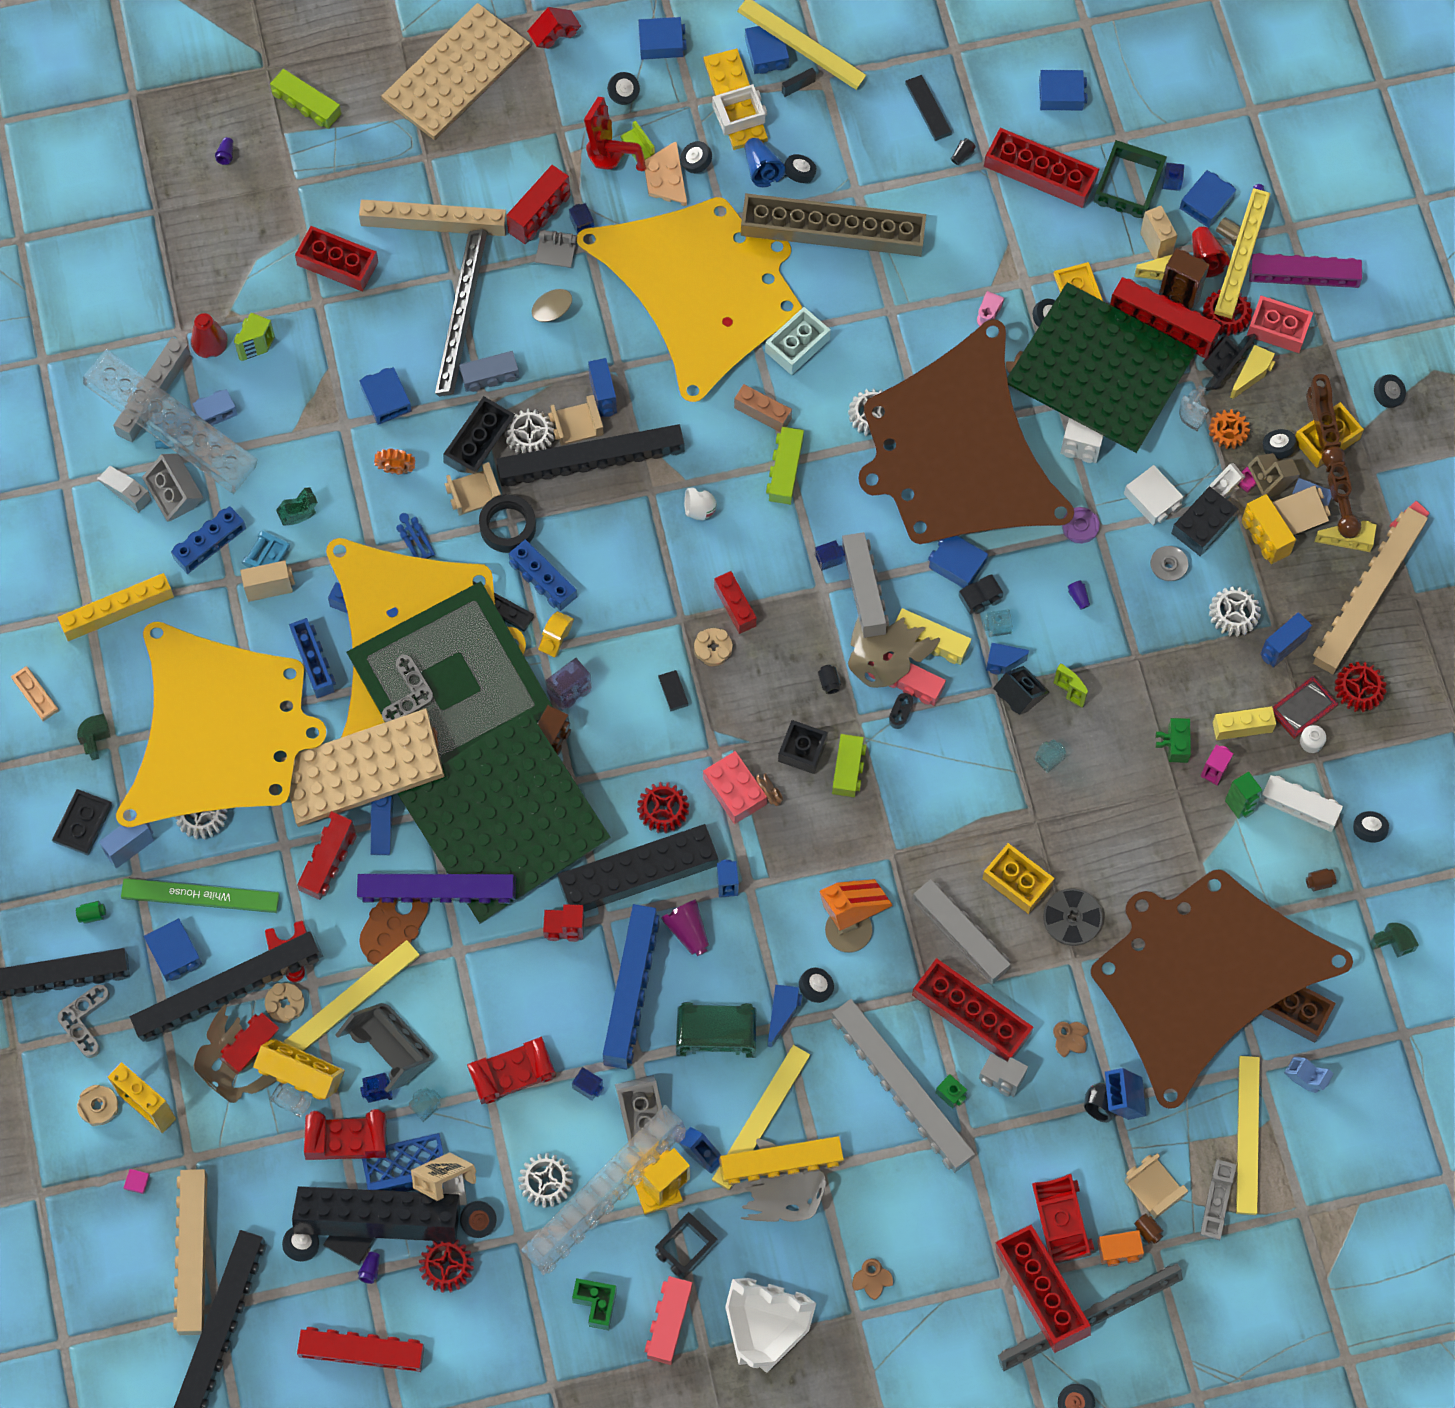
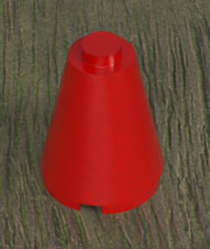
[1192,226,1230,278]
[191,313,228,358]

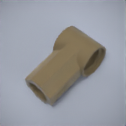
[1216,217,1241,247]

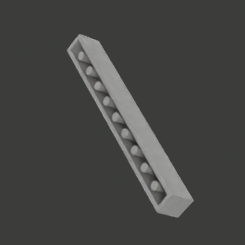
[831,999,975,1173]

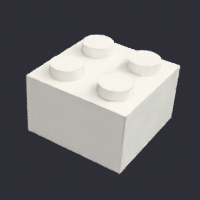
[1060,418,1103,463]

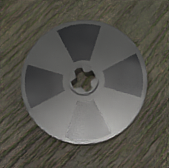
[1043,889,1102,946]

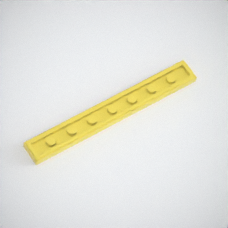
[737,0,866,90]
[1214,188,1271,319]
[284,940,420,1051]
[712,1045,810,1190]
[1236,1056,1260,1215]

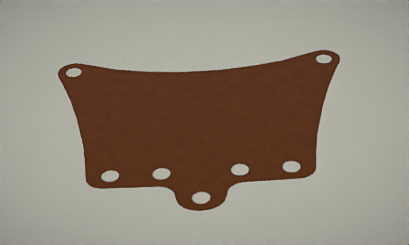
[858,319,1074,544]
[1091,869,1353,1109]

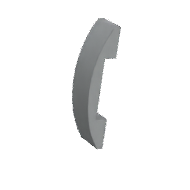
[1200,1160,1236,1241]

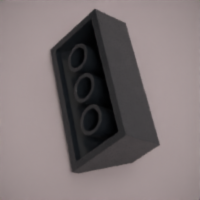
[443,396,515,474]

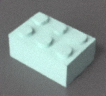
[765,307,830,375]

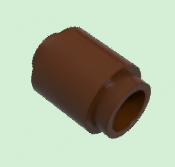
[1306,868,1336,892]
[1134,1213,1164,1244]

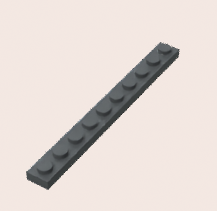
[435,229,487,397]
[998,1264,1183,1371]

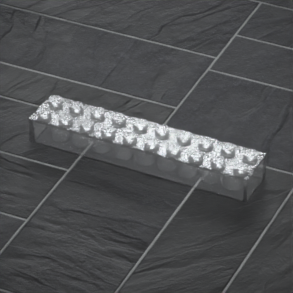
[83,349,258,494]
[521,1105,686,1276]

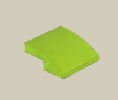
[1053,663,1088,708]

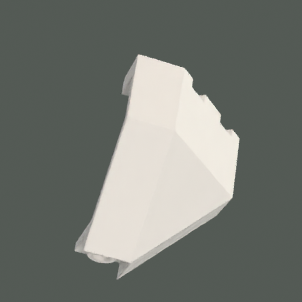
[725,1278,816,1373]

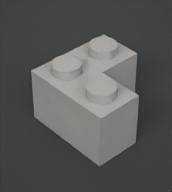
[979,1053,1028,1097]

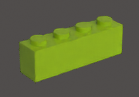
[270,69,342,129]
[766,427,804,505]

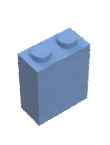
[99,814,154,869]

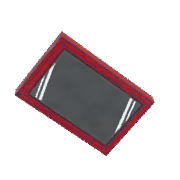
[1272,676,1338,739]

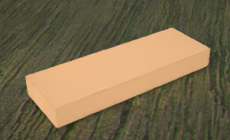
[11,666,59,721]

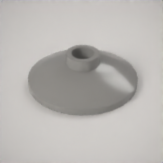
[1150,546,1188,581]

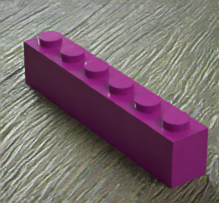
[1249,253,1362,288]

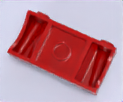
[467,1036,556,1105]
[304,1109,387,1160]
[1032,1174,1094,1264]

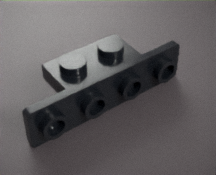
[1202,334,1257,391]

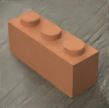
[734,384,792,432]

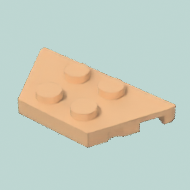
[645,142,687,206]

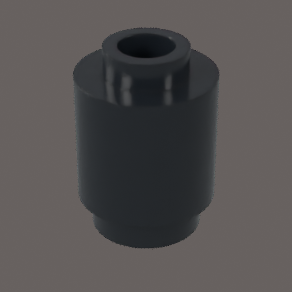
[818,665,841,694]

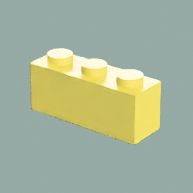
[1213,706,1276,740]

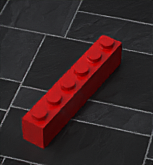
[297,1327,425,1372]

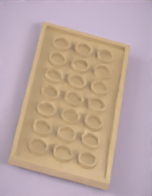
[381,3,530,140]
[281,709,445,827]

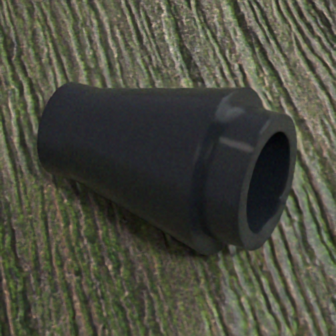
[950,138,976,165]

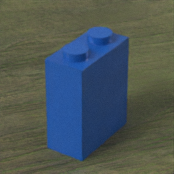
[638,17,687,60]
[745,26,789,74]
[1039,70,1087,111]
[1179,170,1236,228]
[588,358,617,417]
[359,367,412,425]
[928,536,988,588]
[1260,612,1312,668]
[143,918,202,982]
[1105,1068,1147,1120]

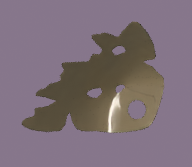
[848,611,940,688]
[193,1004,277,1103]

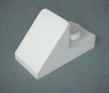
[1206,463,1245,498]

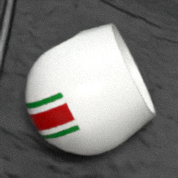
[684,488,717,521]

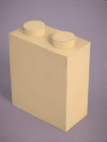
[1140,205,1177,260]
[1272,485,1331,535]
[240,561,295,602]

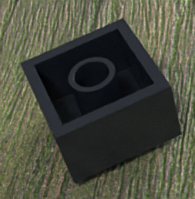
[778,720,828,774]

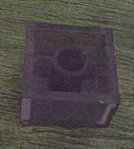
[546,658,592,710]

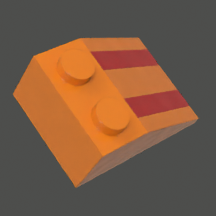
[819,879,892,931]

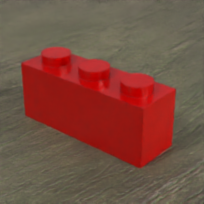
[714,571,757,634]
[220,1013,279,1075]

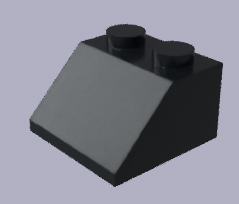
[993,666,1050,715]

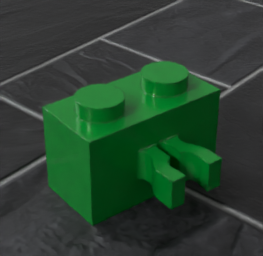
[1155,718,1191,763]

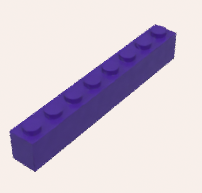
[357,874,516,904]

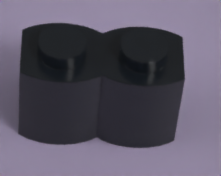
[959,574,1003,614]

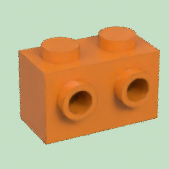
[1097,1230,1144,1267]

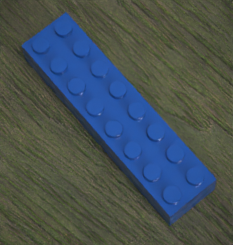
[603,904,660,1070]

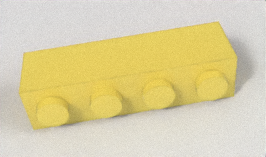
[895,608,971,665]

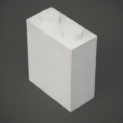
[1124,465,1183,526]

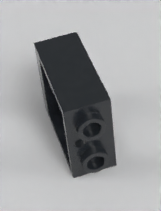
[655,1212,718,1279]

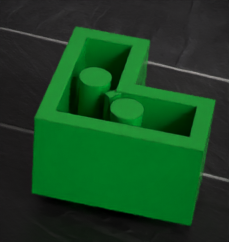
[572,1278,617,1331]

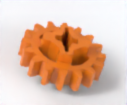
[1208,409,1250,449]
[374,448,416,475]

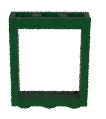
[1094,140,1167,218]

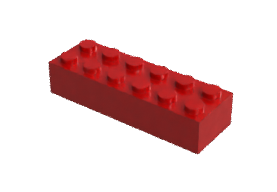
[984,128,1099,208]
[1110,277,1221,358]
[912,958,1034,1062]
[995,1224,1091,1353]

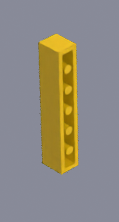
[57,573,174,641]
[719,1136,844,1185]

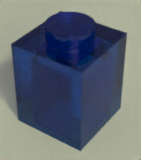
[1162,162,1184,191]
[569,203,594,235]
[814,540,845,571]
[572,1067,604,1101]

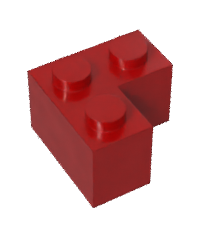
[527,7,581,49]
[543,904,584,942]

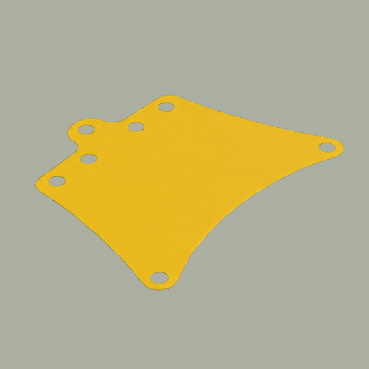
[576,197,802,402]
[326,538,526,738]
[116,622,326,827]

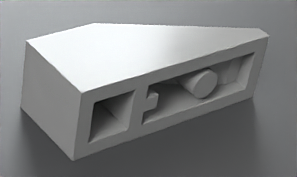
[97,466,151,513]

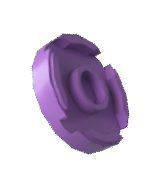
[1062,507,1100,544]

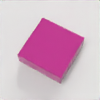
[1238,467,1257,493]
[123,1169,150,1194]

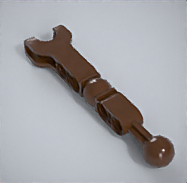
[1306,374,1361,539]

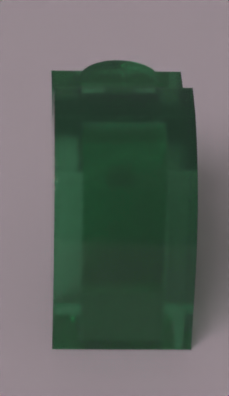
[276,487,318,526]
[77,713,111,760]
[1370,923,1419,958]

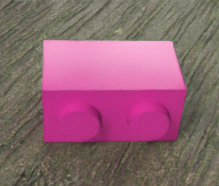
[1201,744,1234,786]

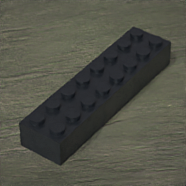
[558,824,718,912]
[292,1186,461,1242]

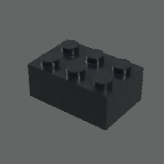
[1171,486,1239,556]

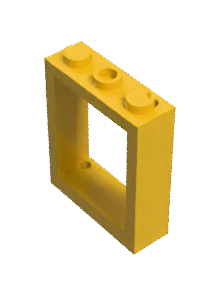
[108,1062,176,1134]

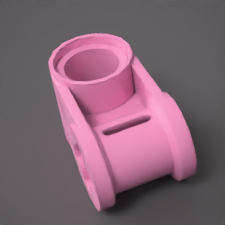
[977,291,1004,328]

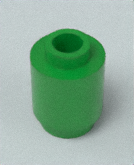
[76,901,106,924]

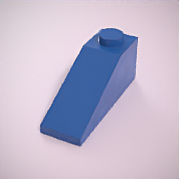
[371,795,394,855]
[768,984,802,1047]

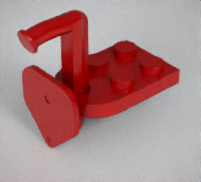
[584,97,646,171]

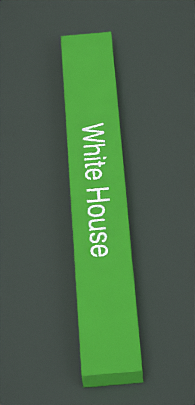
[121,878,280,913]

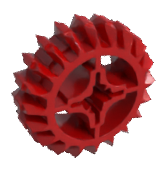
[1202,289,1252,336]
[1334,661,1387,713]
[637,782,689,834]
[419,1239,474,1293]

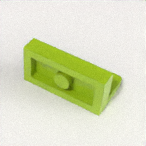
[620,121,655,162]

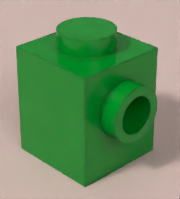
[935,1074,967,1109]

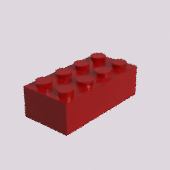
[506,165,571,244]
[295,226,379,292]

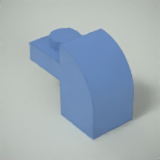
[1284,1057,1334,1093]

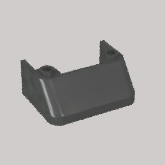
[335,1003,434,1092]

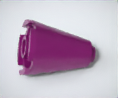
[661,899,709,956]

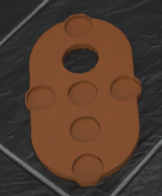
[359,900,428,965]

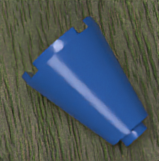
[744,138,785,187]

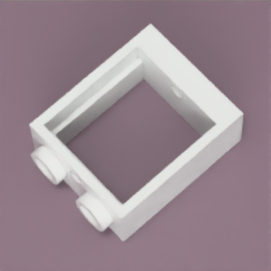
[712,84,767,136]

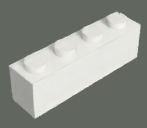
[1260,775,1343,832]

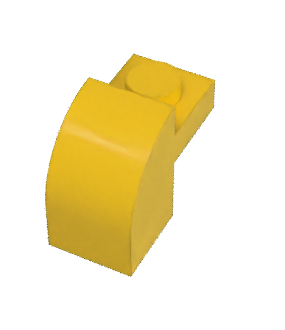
[538,611,574,657]

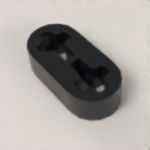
[889,693,913,729]

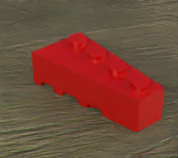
[297,811,357,900]

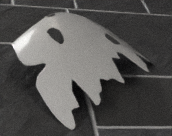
[741,1139,826,1222]

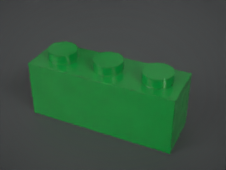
[1225,771,1262,819]

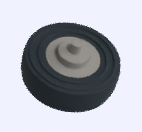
[1374,374,1406,408]

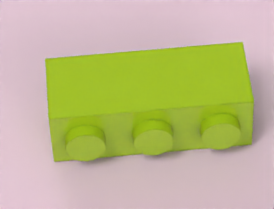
[832,734,867,798]

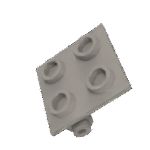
[535,230,577,268]

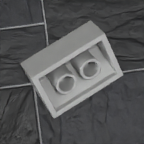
[142,454,203,522]

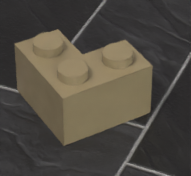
[1247,453,1300,496]

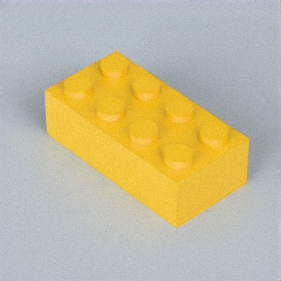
[253,1038,345,1100]

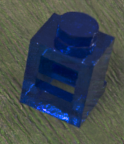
[360,1073,393,1103]

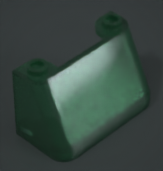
[676,1002,757,1058]

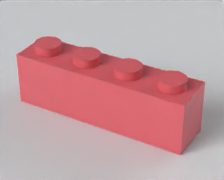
[867,652,946,706]
[644,1276,693,1365]

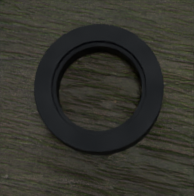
[479,494,536,553]

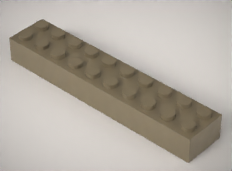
[741,193,926,257]

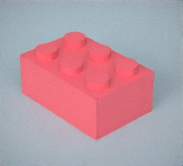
[1247,296,1313,353]
[703,751,767,824]

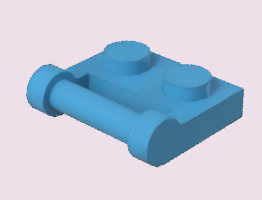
[242,531,290,568]

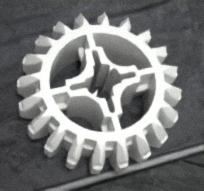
[848,388,885,436]
[505,408,554,454]
[1209,586,1261,637]
[175,809,228,840]
[518,1153,573,1208]

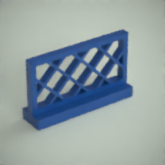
[362,1133,444,1192]

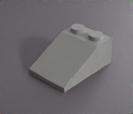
[615,1075,669,1147]

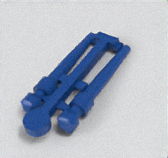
[396,513,436,559]

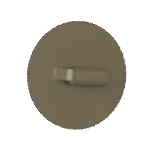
[532,289,572,322]
[825,916,872,953]

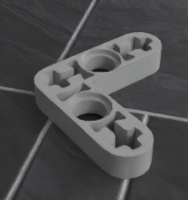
[382,655,433,722]
[58,985,110,1058]

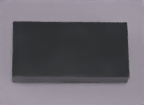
[782,68,816,97]
[658,670,688,712]

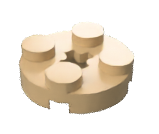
[694,628,732,666]
[265,983,305,1023]
[77,1085,118,1126]

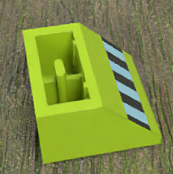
[234,313,275,361]

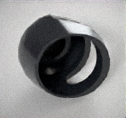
[1084,1083,1114,1123]

